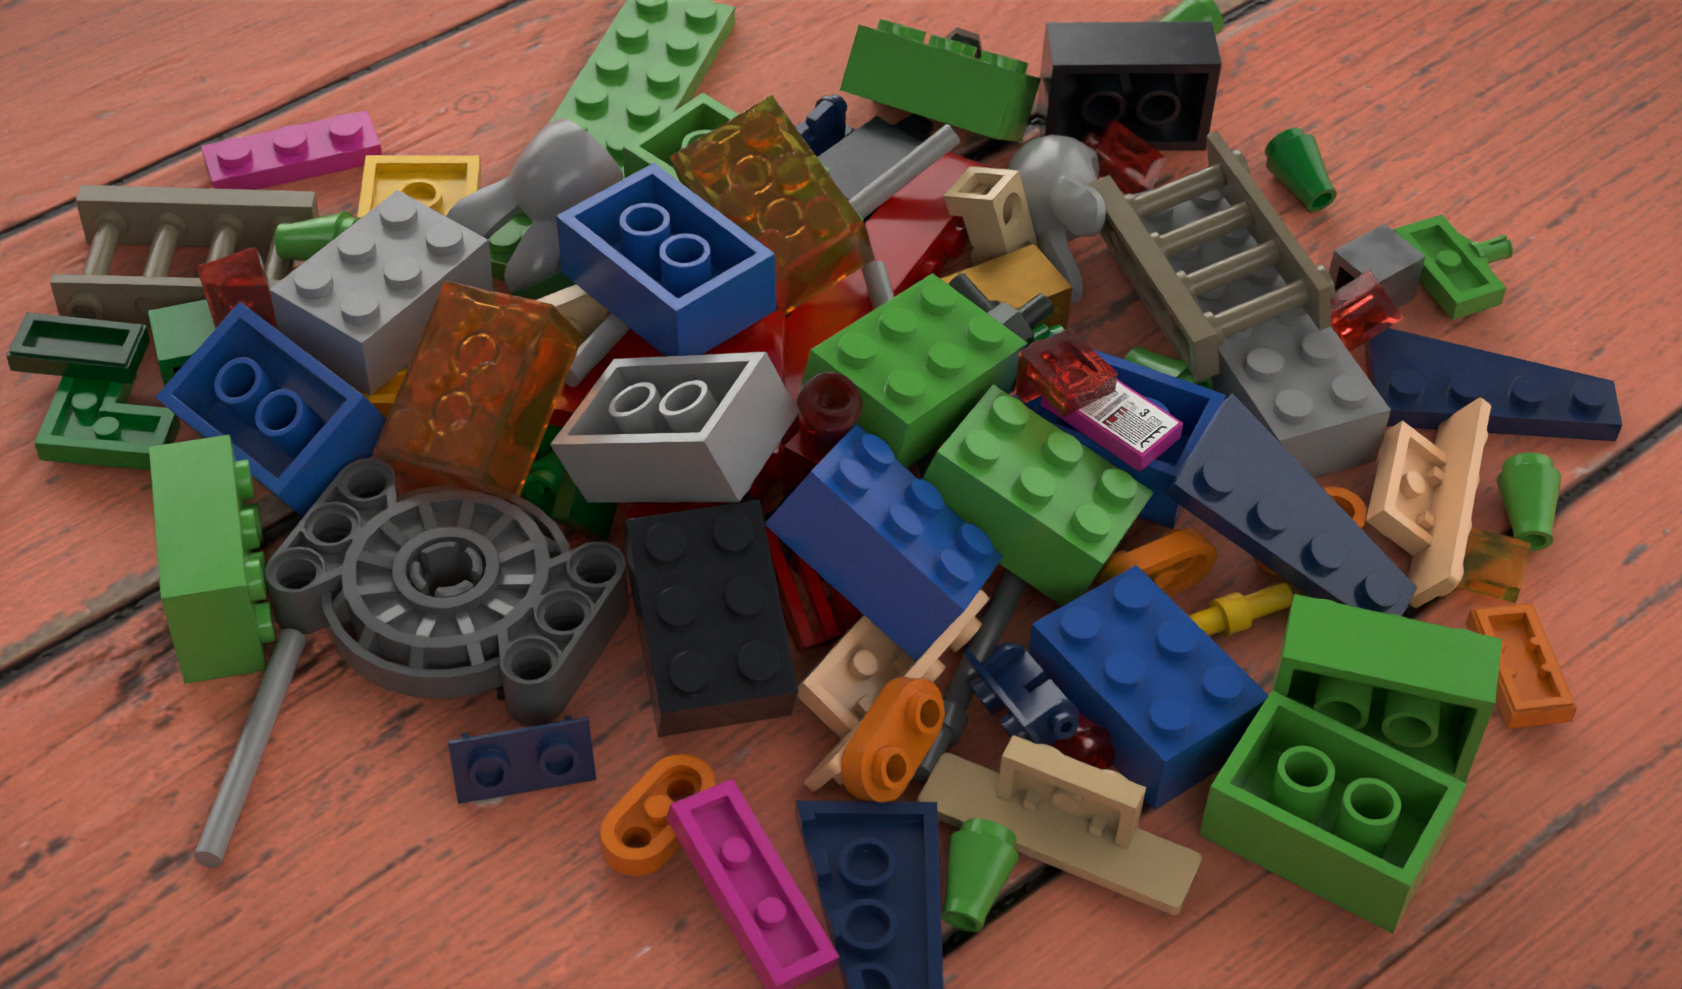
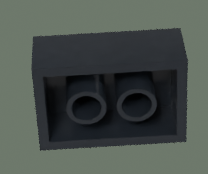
[1036,21,1222,151]
[624,499,798,737]

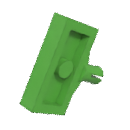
[1393,214,1513,320]

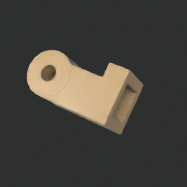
[943,166,1037,266]

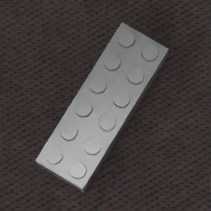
[1109,189,1391,478]

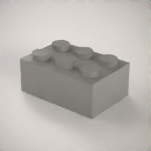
[270,190,494,396]
[550,352,799,503]

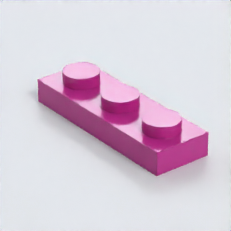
[201,110,382,190]
[666,779,839,989]

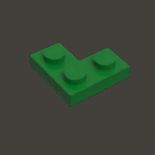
[34,373,181,470]

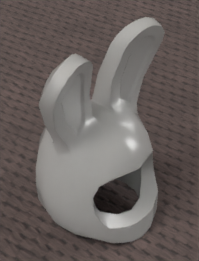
[446,118,624,294]
[1006,135,1106,304]

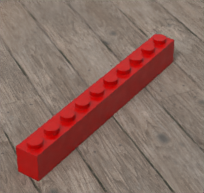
[626,152,991,519]

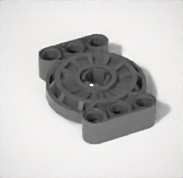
[265,458,629,726]

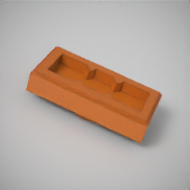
[1465,603,1577,729]

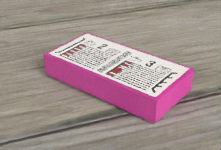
[1041,358,1183,472]

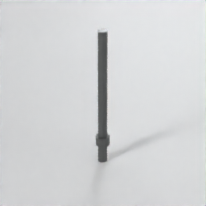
[912,568,1028,784]

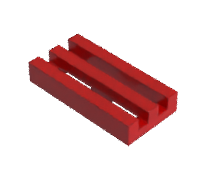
[764,522,860,652]

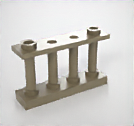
[1088,131,1336,382]
[50,185,319,330]

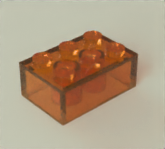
[669,95,875,315]
[372,281,583,503]

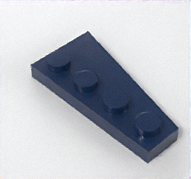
[1364,323,1622,441]
[1165,393,1417,616]
[796,801,943,989]

